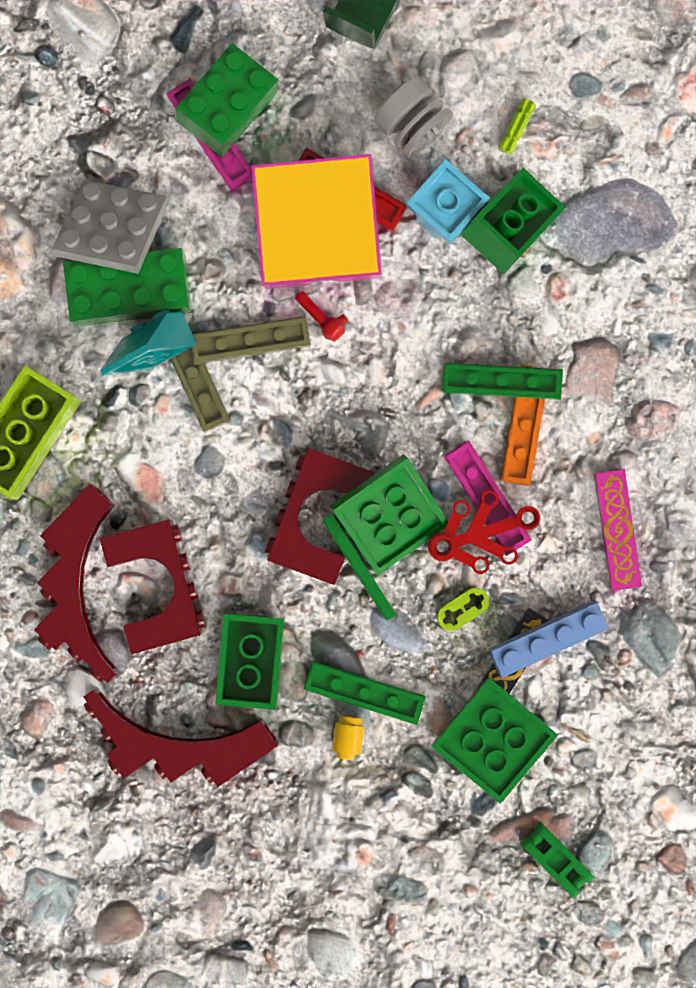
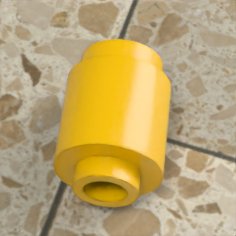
[331,715,365,760]

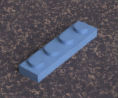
[488,600,608,678]

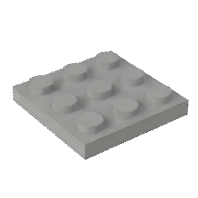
[52,180,168,274]

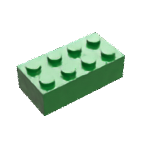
[63,248,193,327]

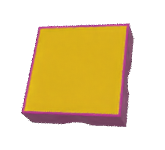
[252,154,382,289]

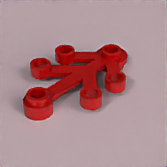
[428,490,540,574]

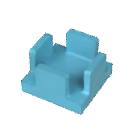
[406,159,490,245]

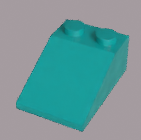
[100,310,197,376]

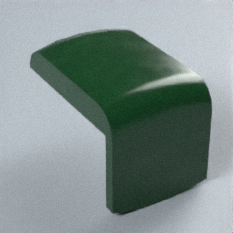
[323,0,400,49]

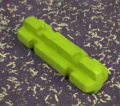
[498,98,536,155]

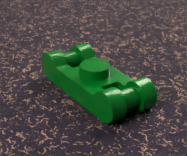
[519,821,595,898]

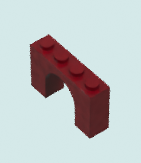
[264,448,376,585]
[99,519,206,655]

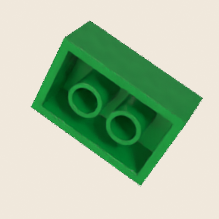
[176,43,279,158]
[215,612,285,710]

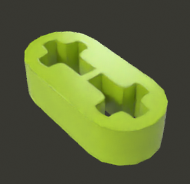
[437,588,489,631]

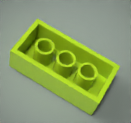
[0,365,81,500]

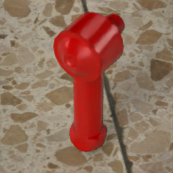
[295,291,348,342]

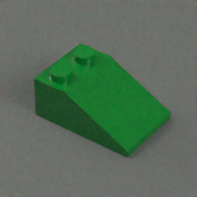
[461,168,566,275]

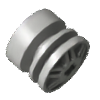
[374,76,454,158]

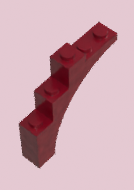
[34,483,120,683]
[83,687,279,788]

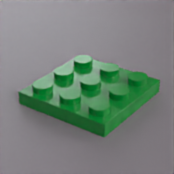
[330,454,448,576]
[431,676,558,804]

